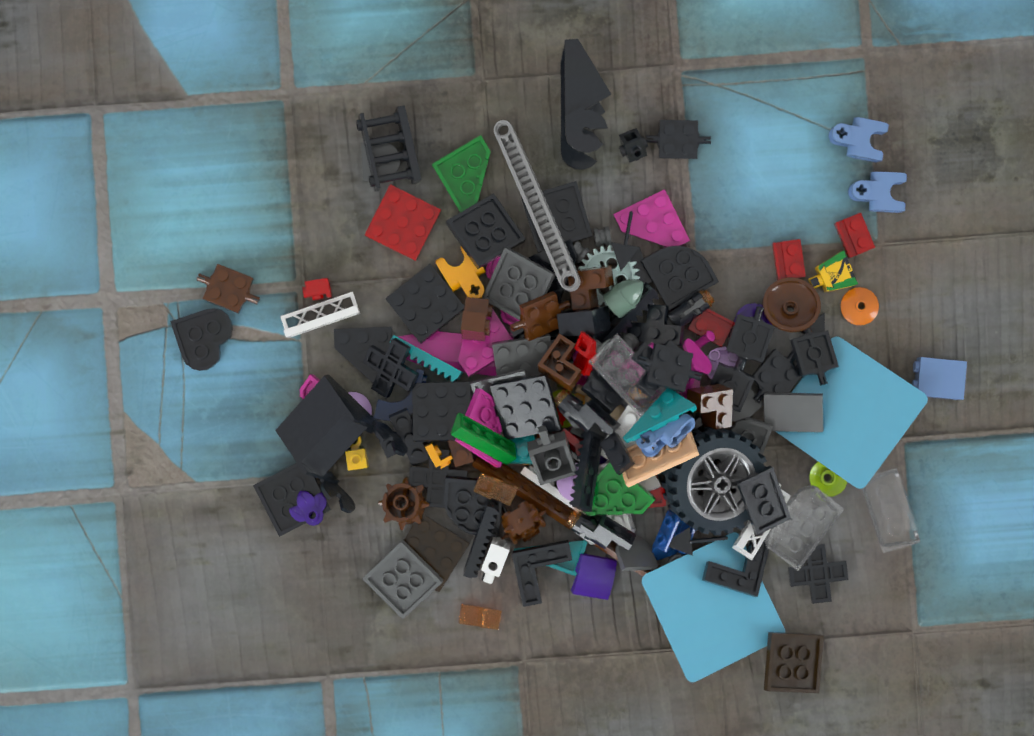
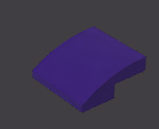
[571,553,617,600]

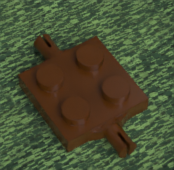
[197,264,260,314]
[510,291,571,341]

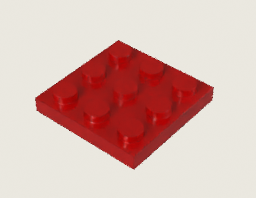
[365,184,441,261]

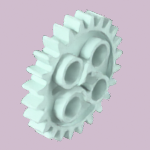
[579,245,640,306]

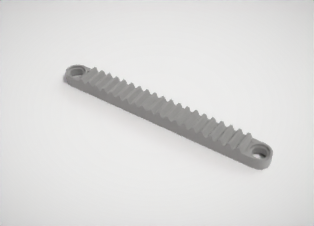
[494,120,581,292]

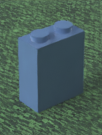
[911,357,967,400]

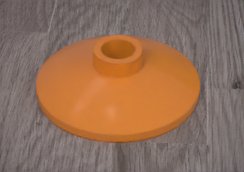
[840,287,879,326]

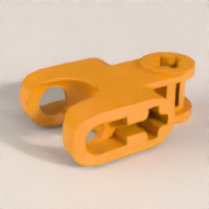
[435,246,486,299]

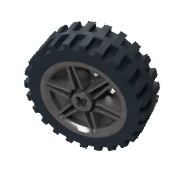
[661,427,767,535]

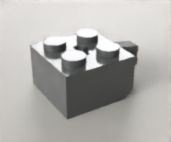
[527,425,577,486]

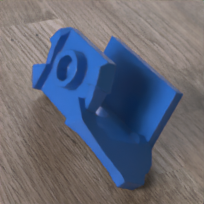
[651,509,696,561]

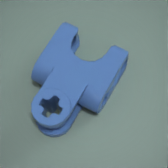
[828,117,889,163]
[848,172,907,213]
[636,414,695,457]

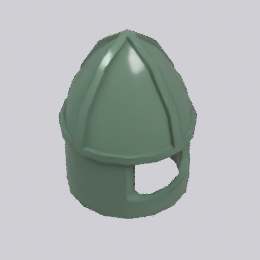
[603,279,644,318]

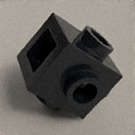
[619,128,648,162]

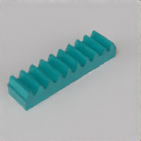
[390,335,463,382]

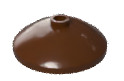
[763,277,821,332]

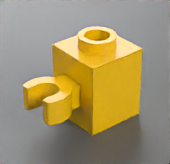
[345,436,369,471]

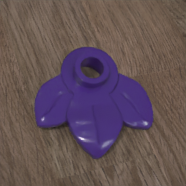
[289,491,326,526]

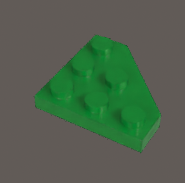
[432,135,491,212]
[583,462,656,516]

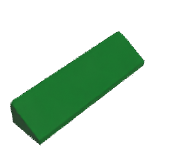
[451,412,517,465]

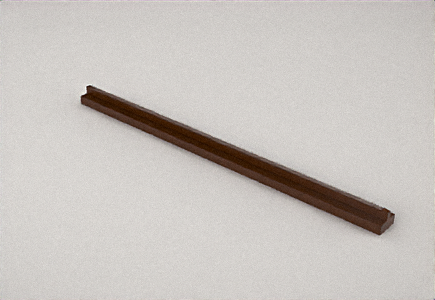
[472,456,661,577]

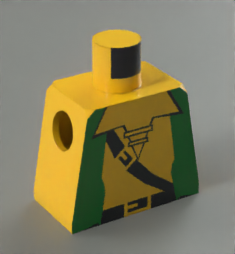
[808,251,858,292]

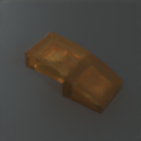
[473,473,519,506]
[458,604,502,630]

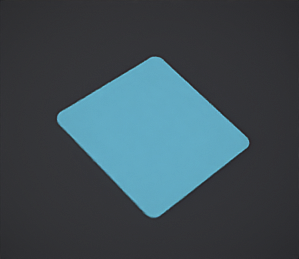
[775,337,928,489]
[642,532,785,682]

